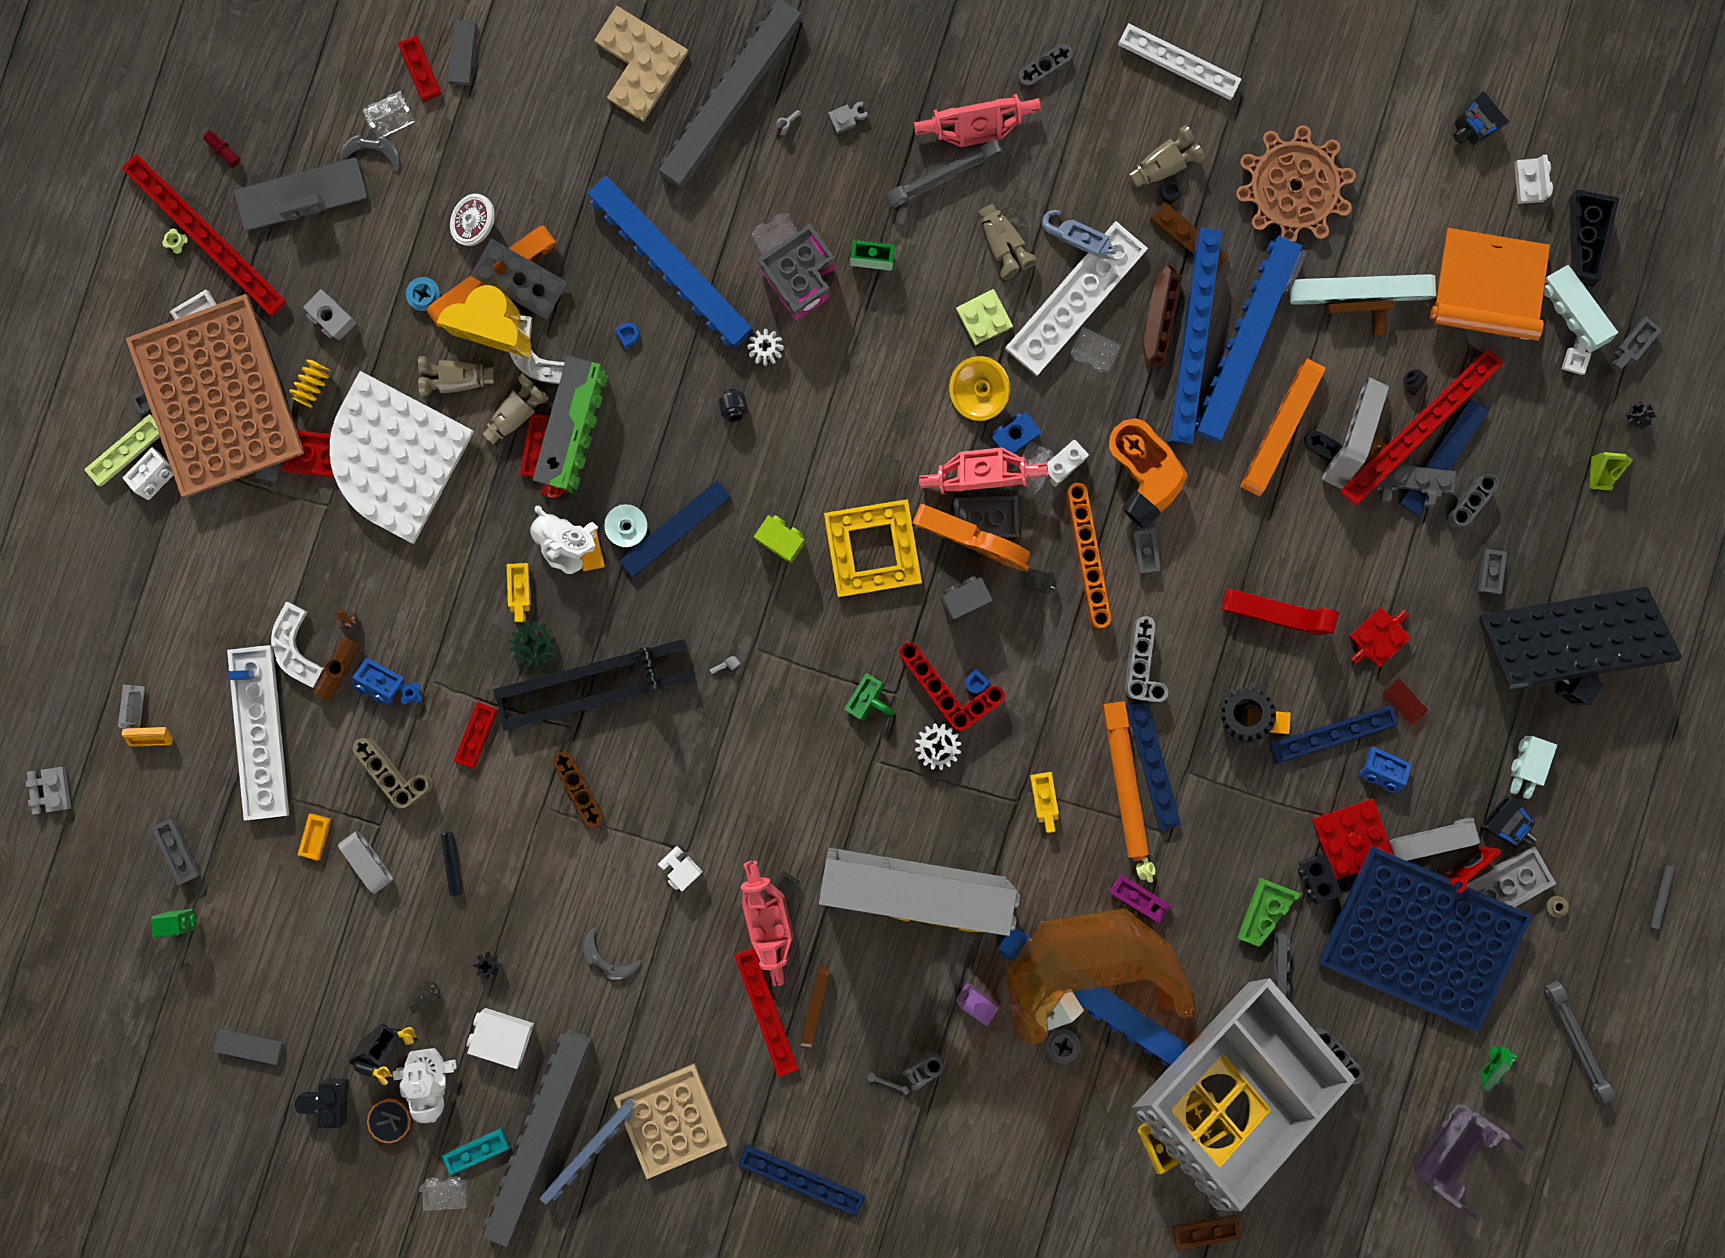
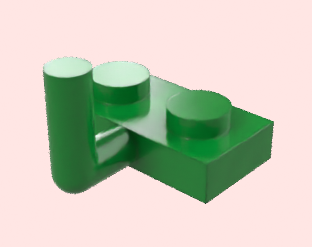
[844,673,895,721]
[1481,1046,1517,1091]

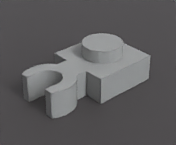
[828,102,868,134]

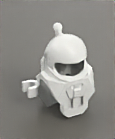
[530,506,598,574]
[393,1048,457,1123]

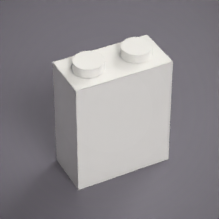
[466,1008,534,1069]

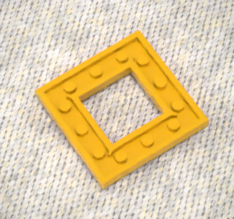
[824,499,922,597]

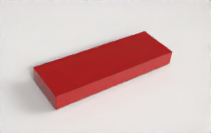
[398,35,442,102]
[520,413,550,478]
[454,702,499,769]

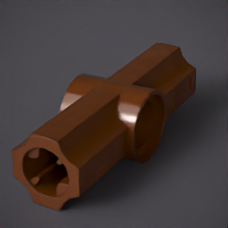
[313,636,362,701]

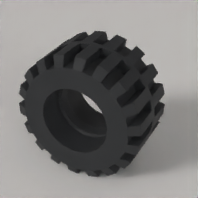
[1220,686,1276,743]

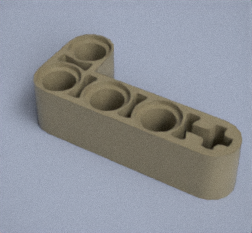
[353,738,433,808]

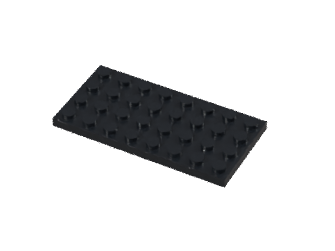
[1479,586,1682,689]

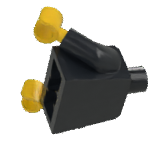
[349,1023,417,1085]

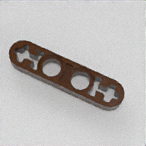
[553,751,604,828]
[800,965,830,1050]

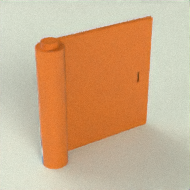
[1430,228,1550,341]

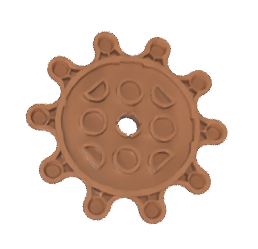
[1236,125,1356,242]

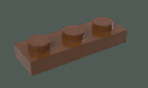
[1172,1215,1241,1250]

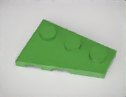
[1237,878,1301,947]

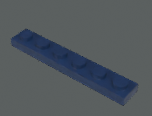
[1126,701,1181,831]

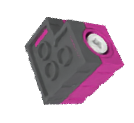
[757,223,835,321]

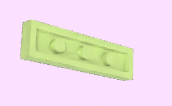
[84,414,160,487]

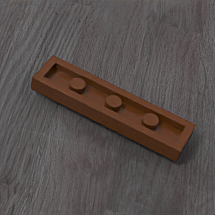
[1150,202,1229,270]

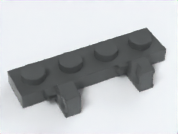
[1367,462,1456,508]

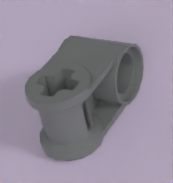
[901,1053,943,1091]

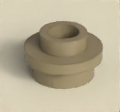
[1546,896,1569,918]

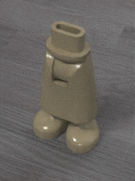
[1129,125,1205,188]
[979,204,1038,280]
[418,356,494,396]
[483,373,549,444]

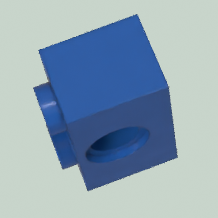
[991,412,1041,454]

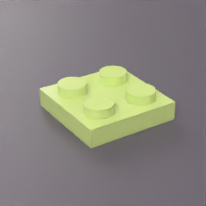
[956,289,1013,347]

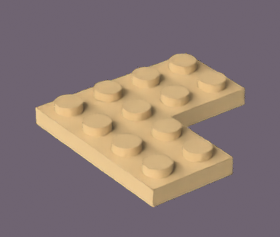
[594,6,688,122]

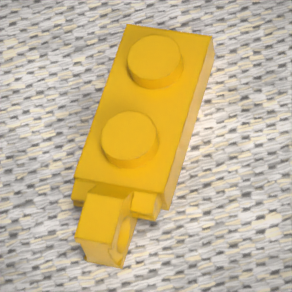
[507,563,531,623]
[1030,772,1059,833]

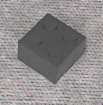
[940,576,993,621]

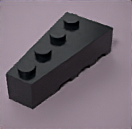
[1570,189,1620,287]

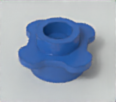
[399,682,422,704]

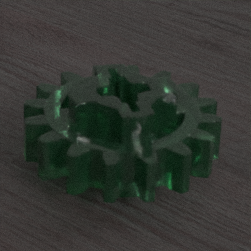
[509,621,557,667]

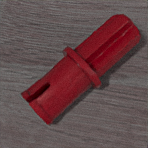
[203,130,241,168]

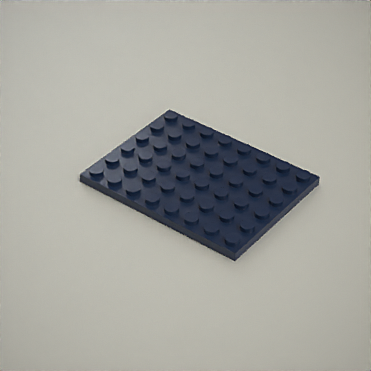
[1318,845,1533,1032]

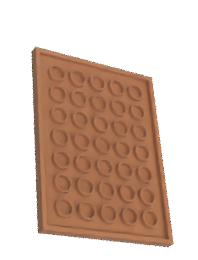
[126,294,305,498]

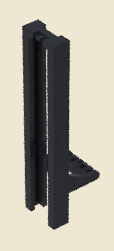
[493,639,696,731]

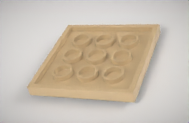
[614,1063,728,1179]

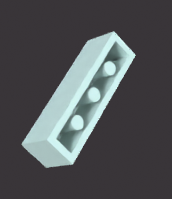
[1543,265,1618,353]

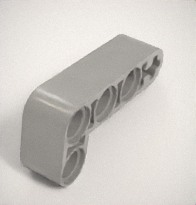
[1125,616,1168,702]
[1389,818,1480,860]

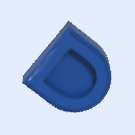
[614,323,640,349]
[965,668,991,694]
[228,670,254,680]

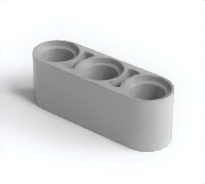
[338,831,393,894]

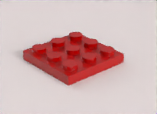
[1311,798,1393,879]

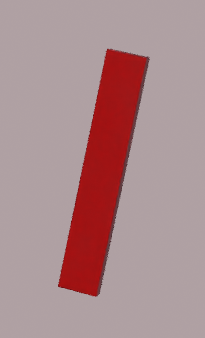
[734,947,799,1078]

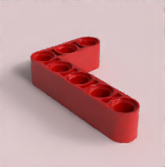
[1221,589,1339,636]
[899,642,1005,731]

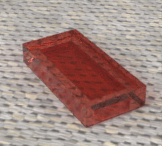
[1382,679,1428,724]

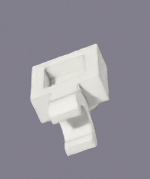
[1561,337,1591,375]

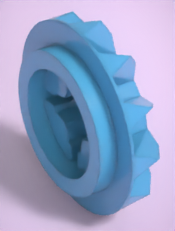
[406,277,441,311]

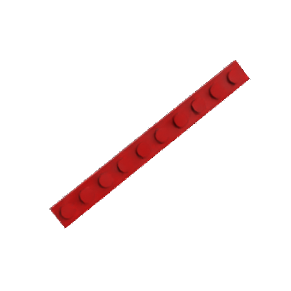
[122,153,287,317]
[1340,349,1504,506]

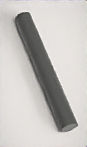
[1650,865,1675,929]

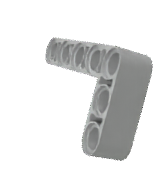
[1322,377,1389,489]

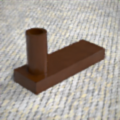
[1324,300,1393,336]

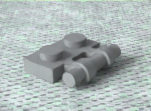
[25,766,71,814]

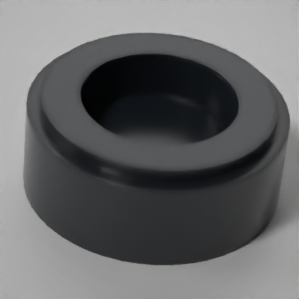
[1160,180,1182,203]

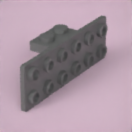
[234,158,368,231]

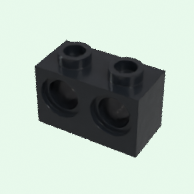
[1297,853,1343,904]

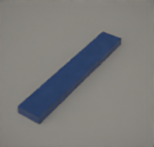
[1399,399,1489,515]
[619,480,731,578]
[1269,705,1399,764]
[738,1144,865,1217]

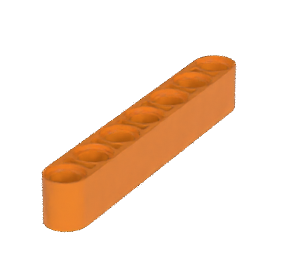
[426,225,557,328]
[1240,358,1326,497]
[1066,483,1111,629]

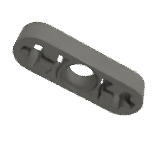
[1018,44,1073,88]

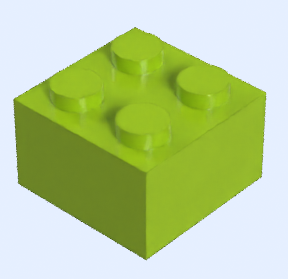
[754,515,805,564]

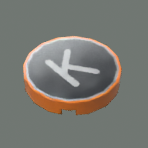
[367,1098,412,1143]

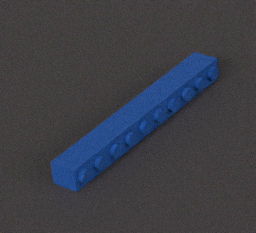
[588,176,753,349]
[1168,228,1222,446]
[1194,236,1302,443]
[997,927,1189,1068]

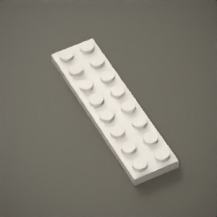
[1005,221,1148,376]
[227,645,289,820]

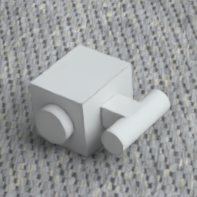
[658,846,703,891]

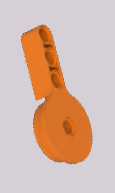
[912,504,1031,572]

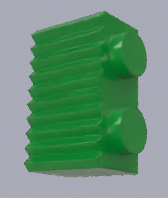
[850,239,895,271]
[151,909,198,938]

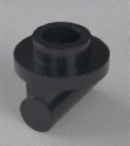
[1403,369,1428,395]

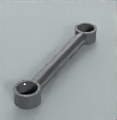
[885,139,1004,208]
[1544,981,1616,1105]

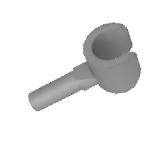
[775,110,801,135]
[710,656,740,674]

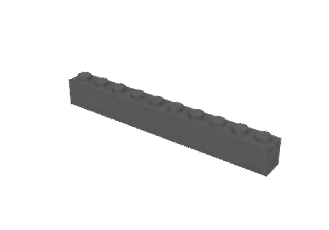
[659,0,802,190]
[482,1029,592,1247]

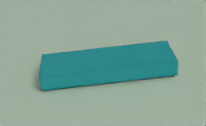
[442,1128,511,1176]

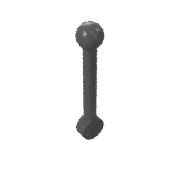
[867,1073,910,1095]

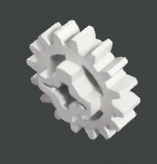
[915,723,961,770]

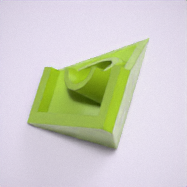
[1590,452,1633,491]

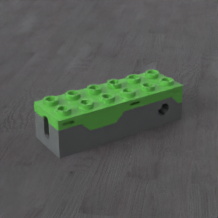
[533,356,608,499]

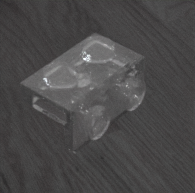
[363,91,415,139]
[1070,327,1121,372]
[419,1177,468,1211]

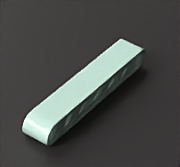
[1289,275,1436,304]

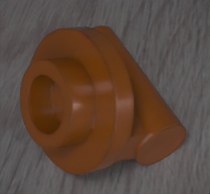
[337,608,357,629]

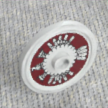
[450,194,494,246]

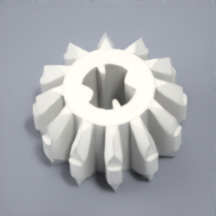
[747,329,784,366]

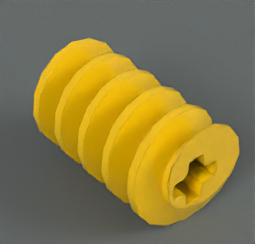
[289,359,331,408]

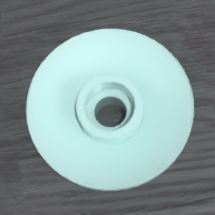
[605,504,647,547]

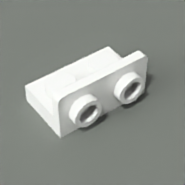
[1514,155,1553,204]
[1047,440,1089,487]
[123,447,174,500]

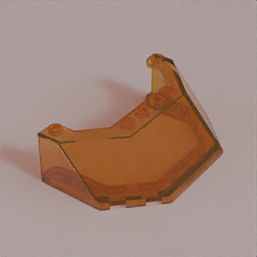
[1006,908,1197,1045]

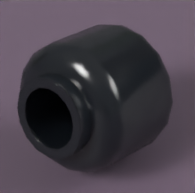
[718,389,748,422]

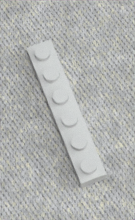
[1118,23,1241,100]

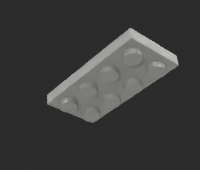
[1467,846,1556,907]

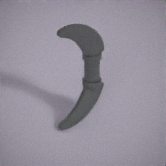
[340,135,400,172]
[583,928,641,980]

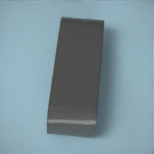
[1446,474,1499,528]
[1314,1028,1364,1085]

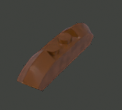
[1143,263,1183,368]

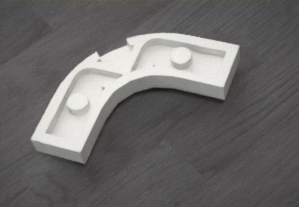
[509,315,565,384]
[271,602,325,688]

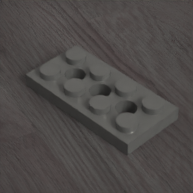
[471,238,567,319]

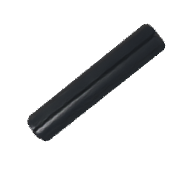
[441,832,462,896]

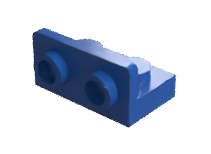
[352,658,404,706]
[1358,746,1412,793]

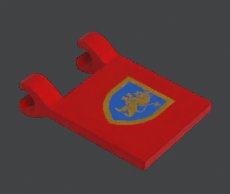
[1442,846,1502,892]

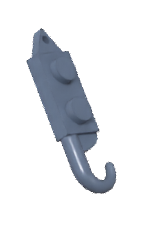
[1042,210,1116,257]

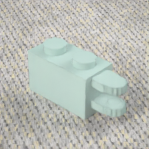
[1510,736,1557,799]

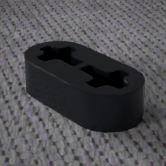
[1304,431,1343,462]

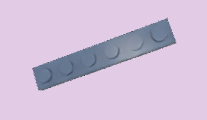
[540,1098,635,1204]

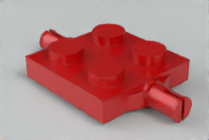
[1348,607,1411,668]

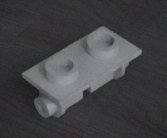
[118,684,145,728]

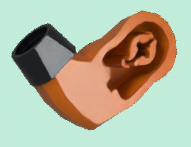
[1109,418,1188,529]

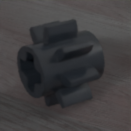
[1625,402,1656,429]
[473,951,502,980]

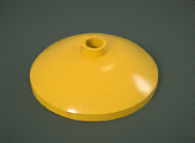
[949,356,1010,421]

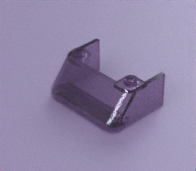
[1414,1104,1525,1219]

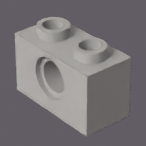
[303,289,357,341]

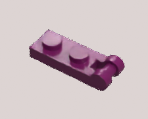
[1109,874,1171,924]

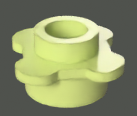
[163,229,188,254]
[1136,858,1156,883]

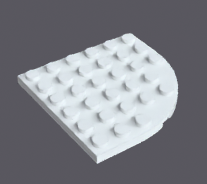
[330,371,474,544]

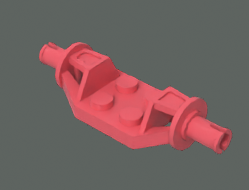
[914,94,1041,147]
[919,448,1048,495]
[740,861,794,986]

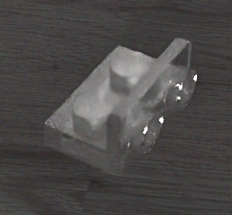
[751,213,798,256]
[1012,441,1055,494]

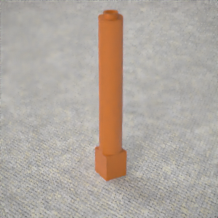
[1101,701,1149,861]

